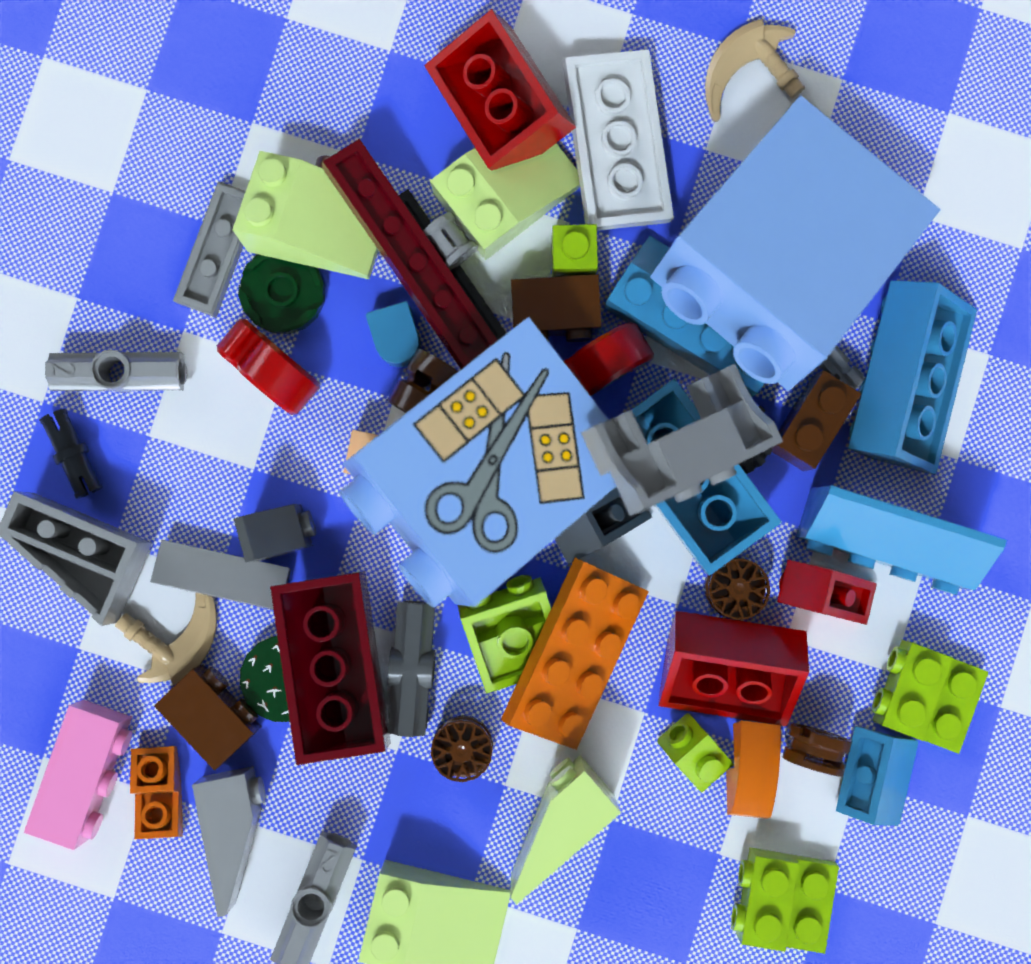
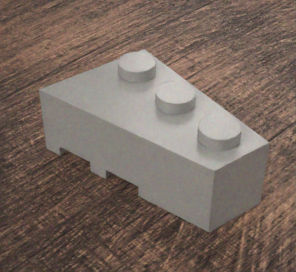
[0,491,152,626]

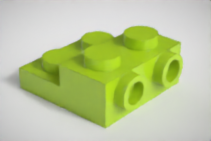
[458,575,551,694]
[872,640,989,754]
[731,847,839,954]

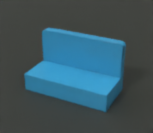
[836,726,918,826]

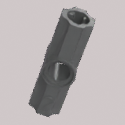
[388,601,435,737]

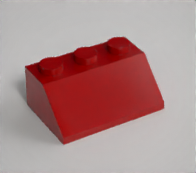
[424,9,576,171]
[658,611,809,726]

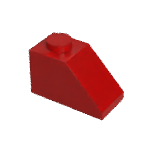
[777,560,877,625]

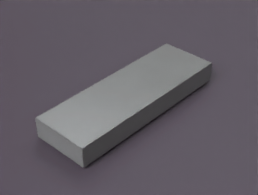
[173,181,246,318]
[150,540,291,610]

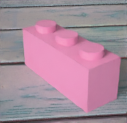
[23,700,133,850]

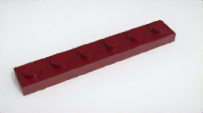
[321,139,497,369]

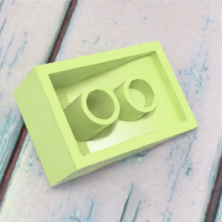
[430,143,580,261]
[232,151,379,279]
[510,755,621,905]
[358,860,511,964]

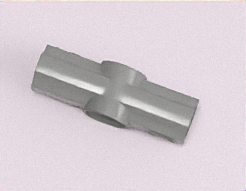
[45,349,186,393]
[270,831,357,964]

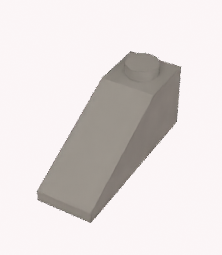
[192,766,266,917]

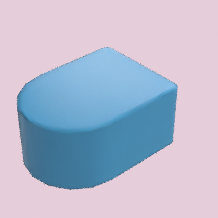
[366,301,421,367]

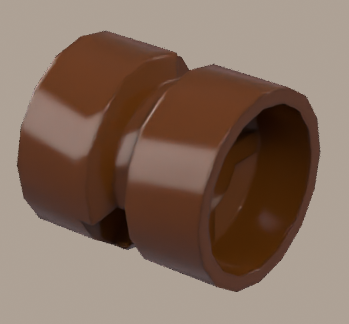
[386,348,458,413]

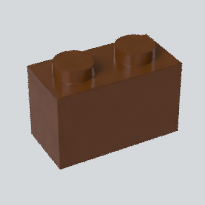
[511,274,602,342]
[772,370,861,471]
[154,664,262,771]

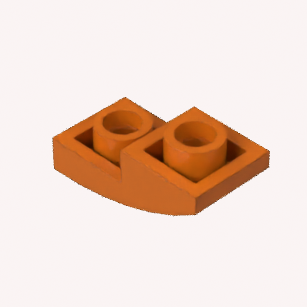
[726,720,781,819]
[130,746,183,840]

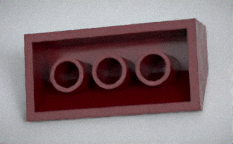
[270,571,391,765]

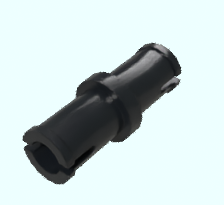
[39,409,103,499]

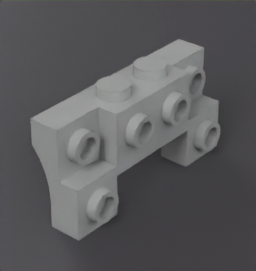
[581,364,783,515]

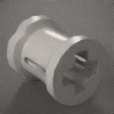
[423,211,478,270]

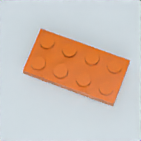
[501,557,649,750]

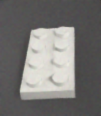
[562,49,674,231]

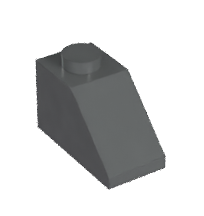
[555,488,653,564]
[233,504,316,562]

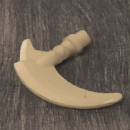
[705,19,805,122]
[115,593,217,685]

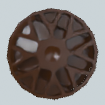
[704,558,770,620]
[431,715,493,782]
[782,723,853,777]

